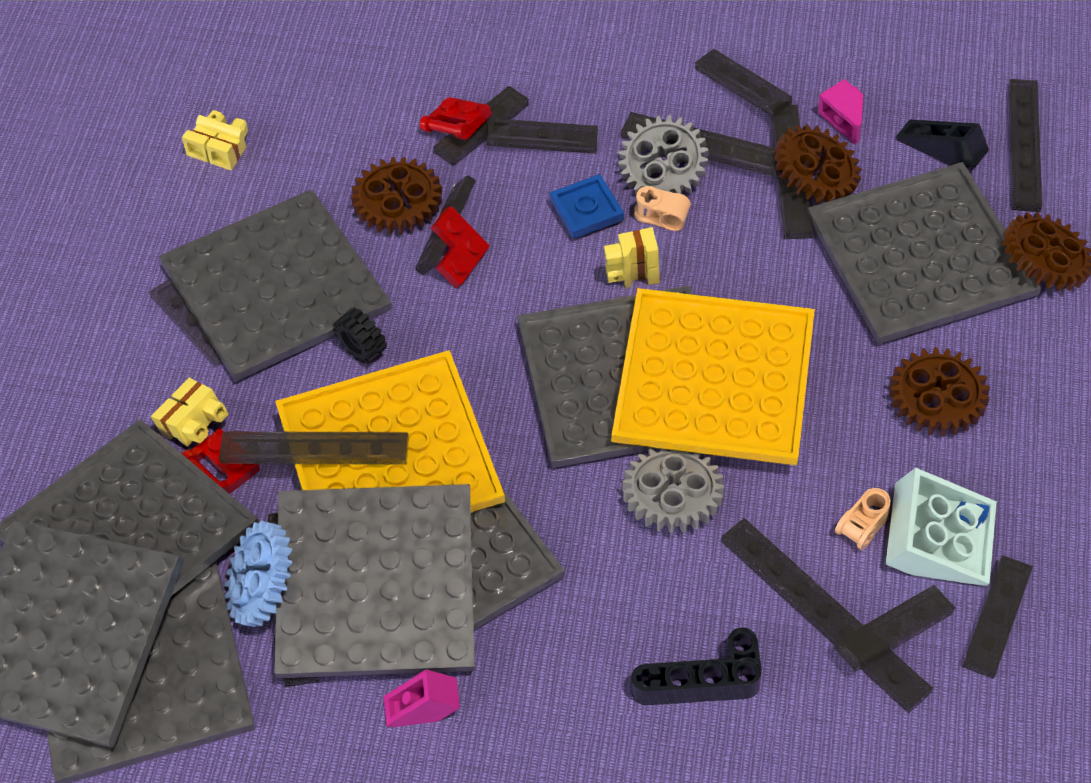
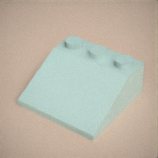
[886,468,997,586]

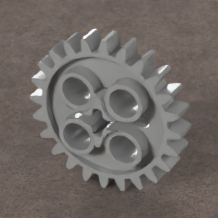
[618,115,709,200]
[622,448,724,533]

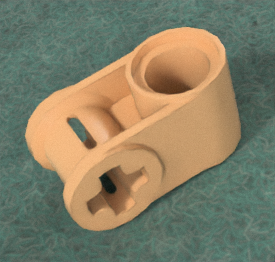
[634,186,691,231]
[835,488,890,550]

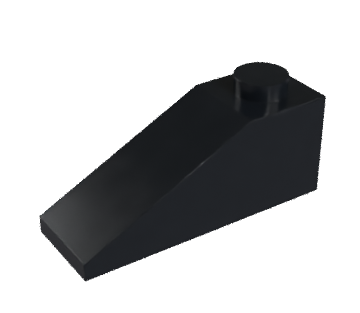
[896,119,989,168]

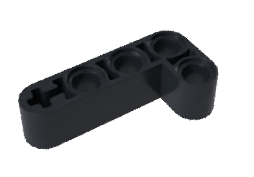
[631,627,762,706]

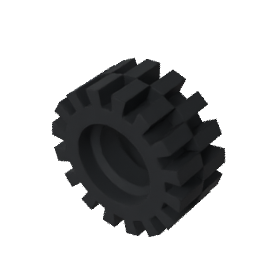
[333,307,387,364]

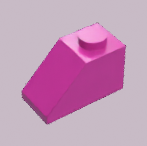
[818,79,863,144]
[384,669,460,728]

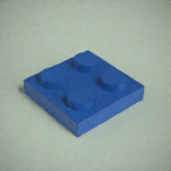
[549,174,624,239]

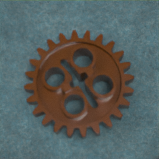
[773,124,862,203]
[351,157,442,235]
[1002,212,1091,291]
[889,347,990,437]

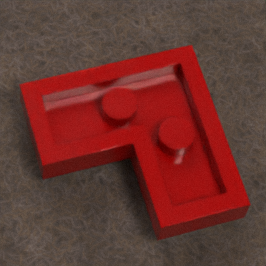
[431,206,490,288]

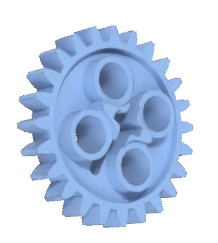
[225,521,292,627]

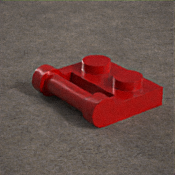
[419,97,492,140]
[182,428,260,494]

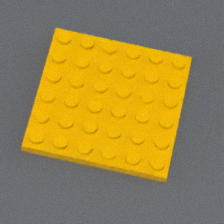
[611,288,815,466]
[275,350,505,512]

